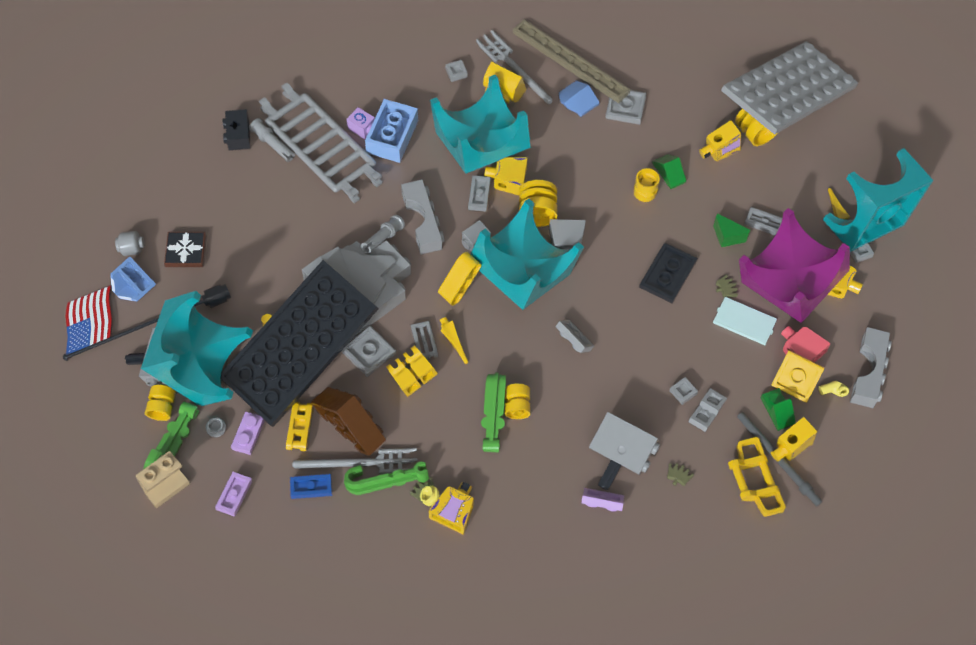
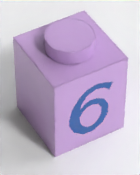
[347,107,375,139]

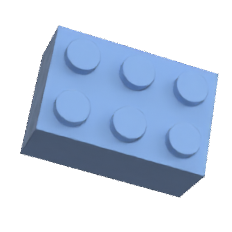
[365,99,418,163]

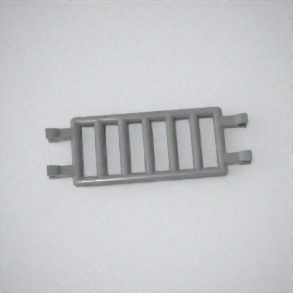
[259,83,382,203]

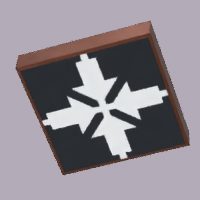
[164,232,206,267]

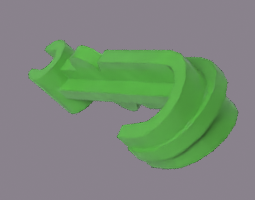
[481,372,506,452]
[144,401,200,469]
[344,462,429,495]

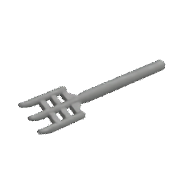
[476,30,553,104]
[292,448,418,474]

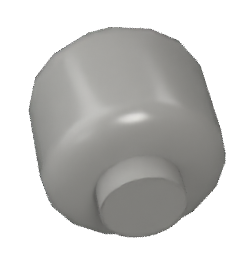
[115,231,145,256]

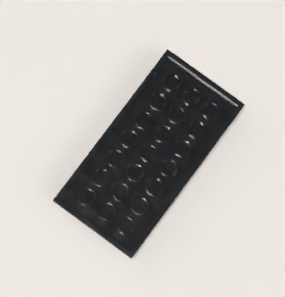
[220,260,379,427]

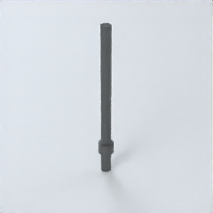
[737,412,823,507]

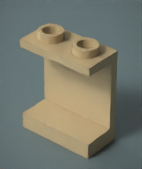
[136,451,190,509]

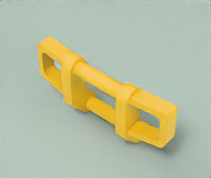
[728,437,786,517]

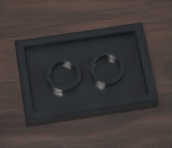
[639,242,698,304]

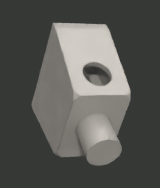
[549,219,585,250]

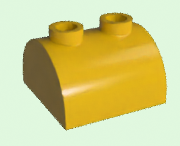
[483,62,526,103]

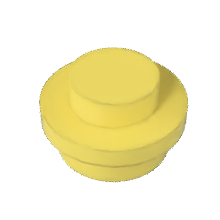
[420,486,439,506]

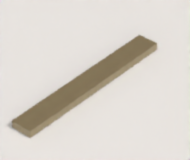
[513,20,630,103]

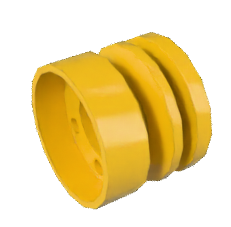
[735,108,778,146]
[519,180,557,227]

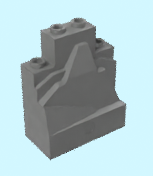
[302,240,411,337]

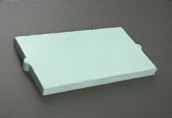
[713,297,777,345]

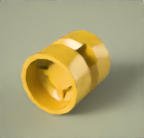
[633,168,660,202]
[505,384,530,419]
[145,385,176,421]

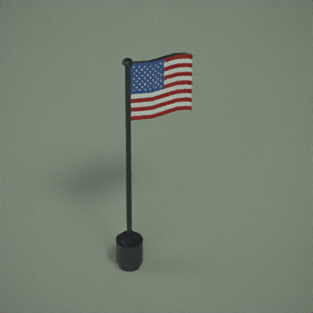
[63,284,231,361]

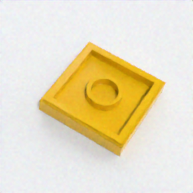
[771,350,825,403]

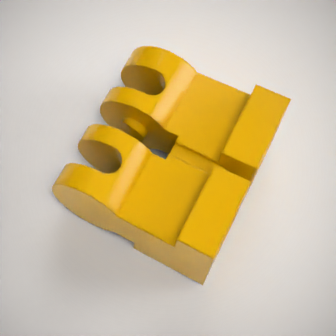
[386,345,438,397]

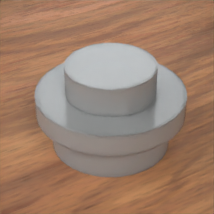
[206,418,226,437]

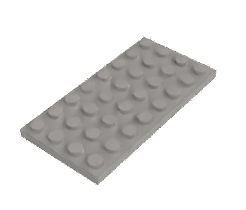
[721,41,858,135]

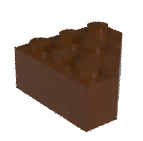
[311,387,386,456]

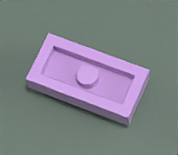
[231,412,265,455]
[215,472,252,517]
[582,488,624,511]

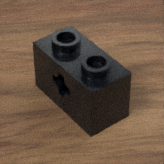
[222,109,250,151]

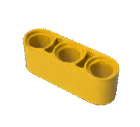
[438,252,481,306]

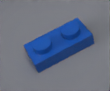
[290,474,332,499]

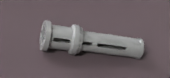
[249,118,295,162]
[361,215,405,254]

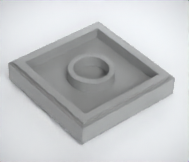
[605,90,646,125]
[342,326,396,377]

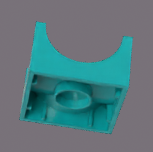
[430,75,531,174]
[823,148,933,252]
[471,199,584,310]
[141,291,253,406]

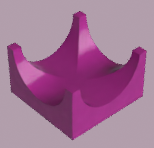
[739,208,850,323]

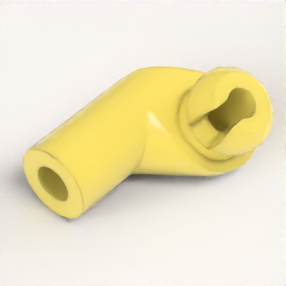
[818,381,849,397]

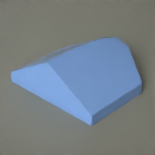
[558,81,599,117]
[110,257,156,302]

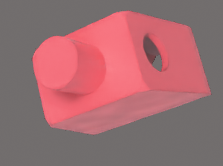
[781,326,830,362]

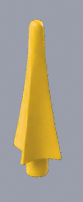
[828,188,850,220]
[440,317,468,364]

